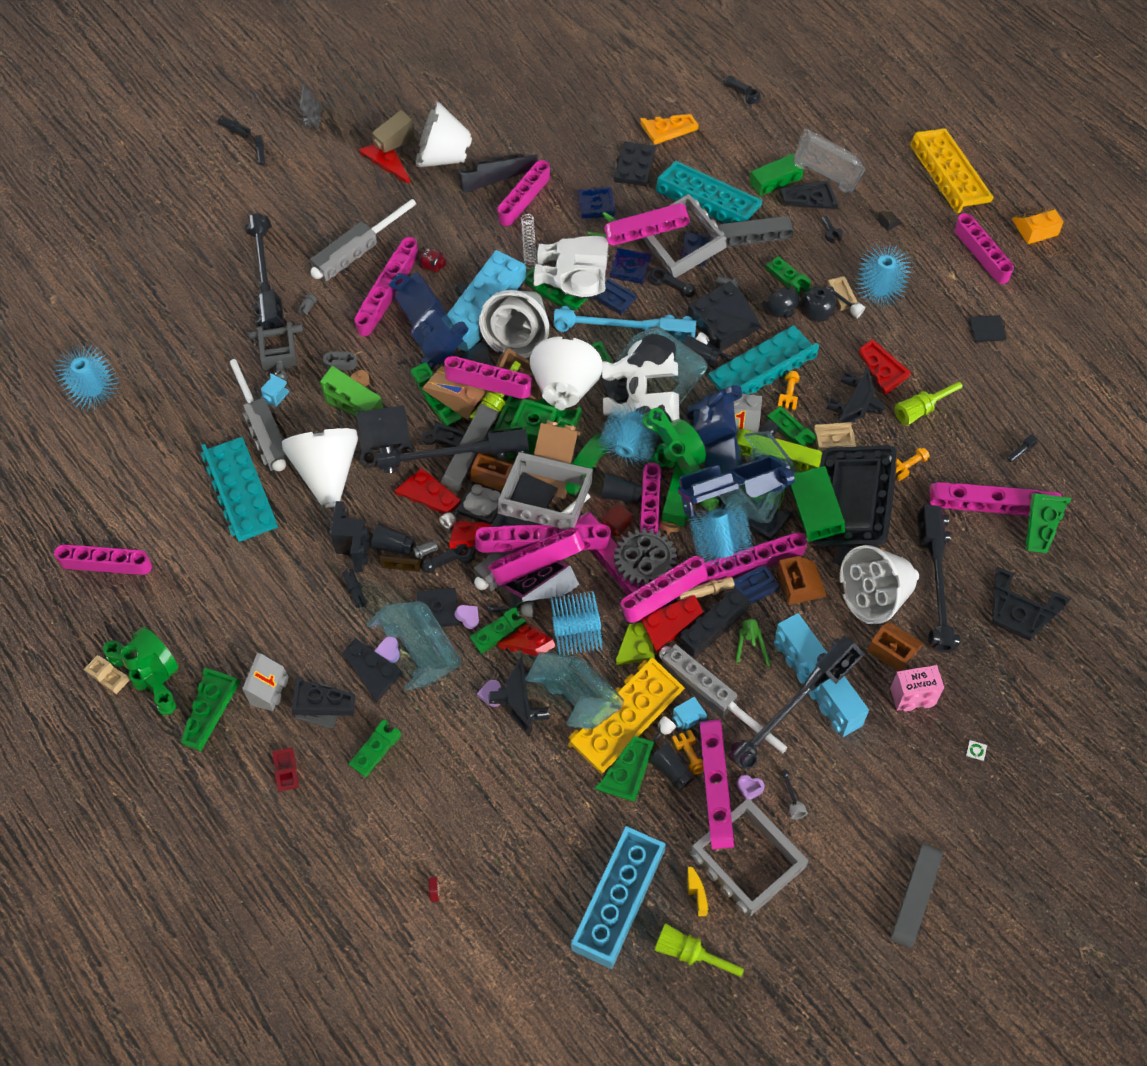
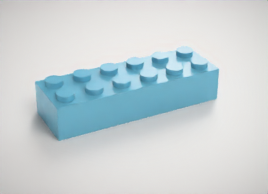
[447,250,527,352]
[774,613,869,738]
[571,826,665,969]

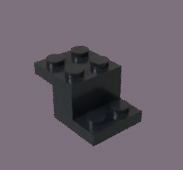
[330,501,371,572]

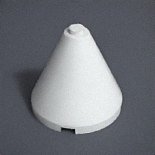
[479,290,549,358]
[282,428,358,508]

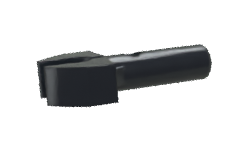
[255,135,265,165]
[822,216,843,244]
[1007,434,1038,463]

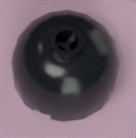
[762,285,799,319]
[800,286,836,322]

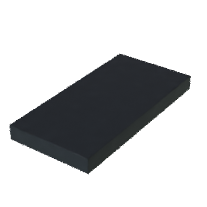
[490,472,558,540]

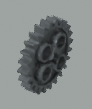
[613,528,677,587]

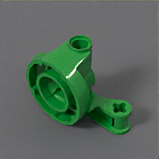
[642,408,706,476]
[103,627,178,715]

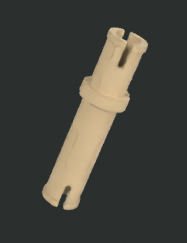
[676,576,734,602]

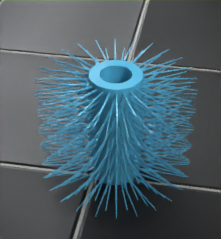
[855,244,913,307]
[53,344,120,410]
[600,401,660,467]
[689,503,754,566]
[551,591,602,656]

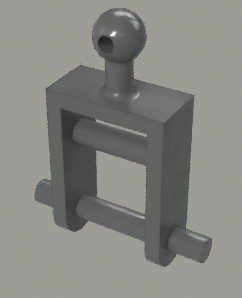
[249,322,303,380]

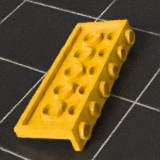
[910,128,994,214]
[568,657,685,775]

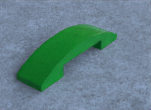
[524,267,587,310]
[410,362,462,426]
[565,434,613,498]

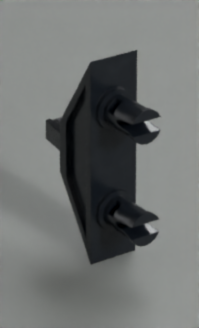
[826,366,885,423]
[488,655,549,737]

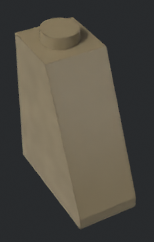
[372,110,415,152]

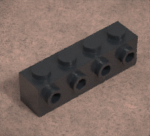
[679,587,750,659]

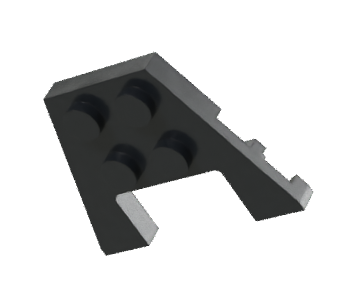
[992,567,1070,641]

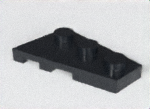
[780,180,839,209]
[292,677,356,716]

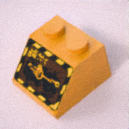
[1012,209,1064,244]

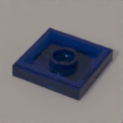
[578,187,615,219]
[610,248,651,284]

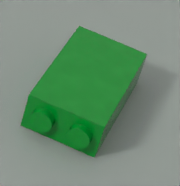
[789,466,845,542]

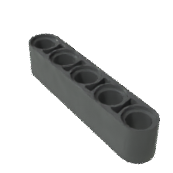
[710,216,794,247]
[441,404,498,492]
[890,843,943,949]

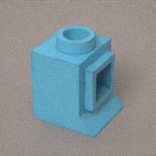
[261,373,289,407]
[672,697,707,730]

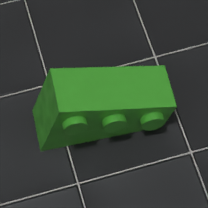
[320,366,383,417]

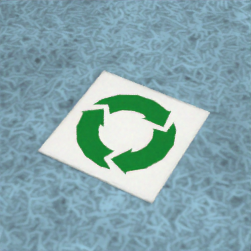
[966,740,987,761]

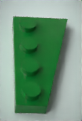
[181,667,240,752]

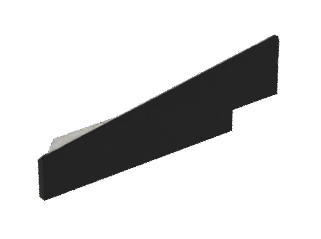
[457,153,538,193]

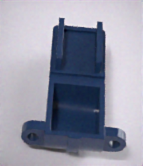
[388,272,469,370]
[686,385,743,473]
[678,454,795,518]

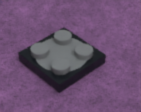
[457,481,502,524]

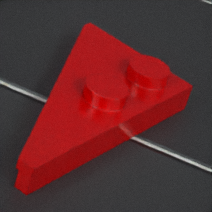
[359,144,410,183]

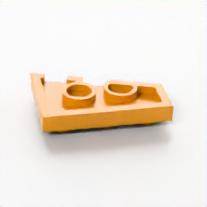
[640,114,698,145]

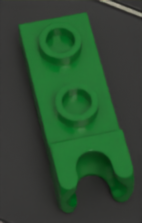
[765,256,811,297]
[766,406,816,446]
[470,607,526,654]
[349,720,401,778]

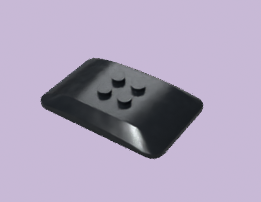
[811,445,897,546]

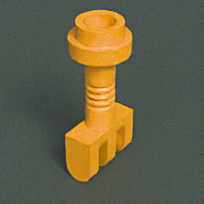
[778,371,800,410]
[896,448,930,481]
[671,730,704,774]

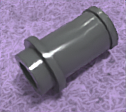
[716,275,739,288]
[297,294,317,317]
[412,539,438,559]

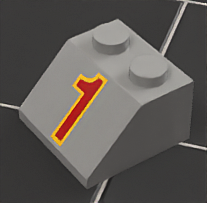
[734,394,762,434]
[243,653,288,711]

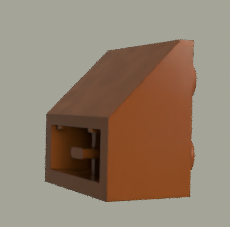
[470,453,515,491]
[777,556,826,605]
[867,621,923,672]

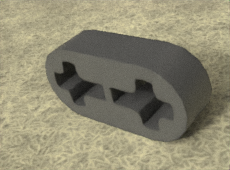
[323,352,358,370]

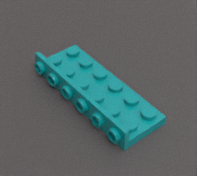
[656,161,763,224]
[708,325,819,395]
[200,437,278,542]

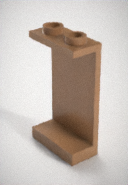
[530,421,580,498]

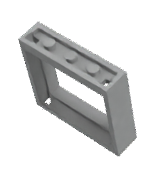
[642,194,727,278]
[498,452,593,530]
[691,798,808,917]

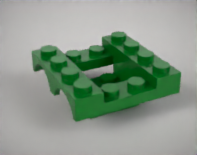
[493,396,582,463]

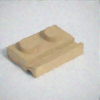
[814,422,856,451]

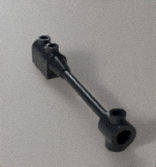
[245,214,285,330]
[377,426,529,473]
[917,504,960,652]
[729,635,865,769]

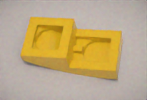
[687,867,708,916]

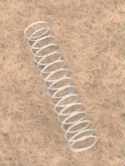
[521,214,537,269]

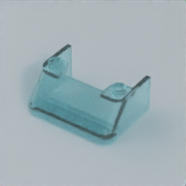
[616,326,707,405]
[718,431,795,523]
[366,601,461,690]
[526,652,625,730]

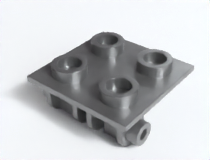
[300,84,322,130]

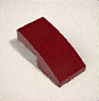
[272,747,299,792]

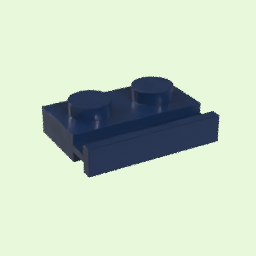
[680,232,710,266]
[593,278,636,315]
[733,564,780,605]

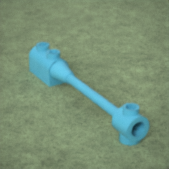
[554,306,696,343]

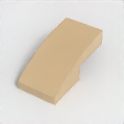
[84,655,130,694]

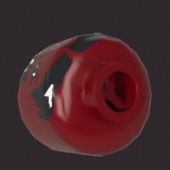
[419,248,446,273]

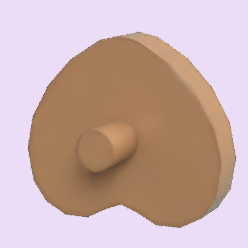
[350,370,370,387]
[659,521,680,535]

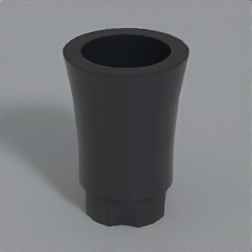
[679,334,720,367]
[601,474,642,503]
[371,522,415,555]
[649,742,695,790]

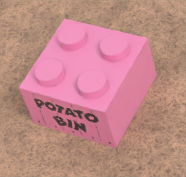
[890,665,944,711]

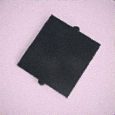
[969,315,1007,343]

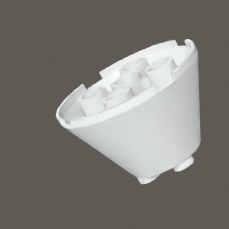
[416,101,472,167]
[530,337,603,410]
[840,545,919,624]

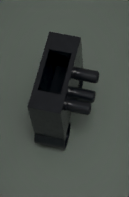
[356,405,415,468]

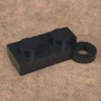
[422,423,466,447]

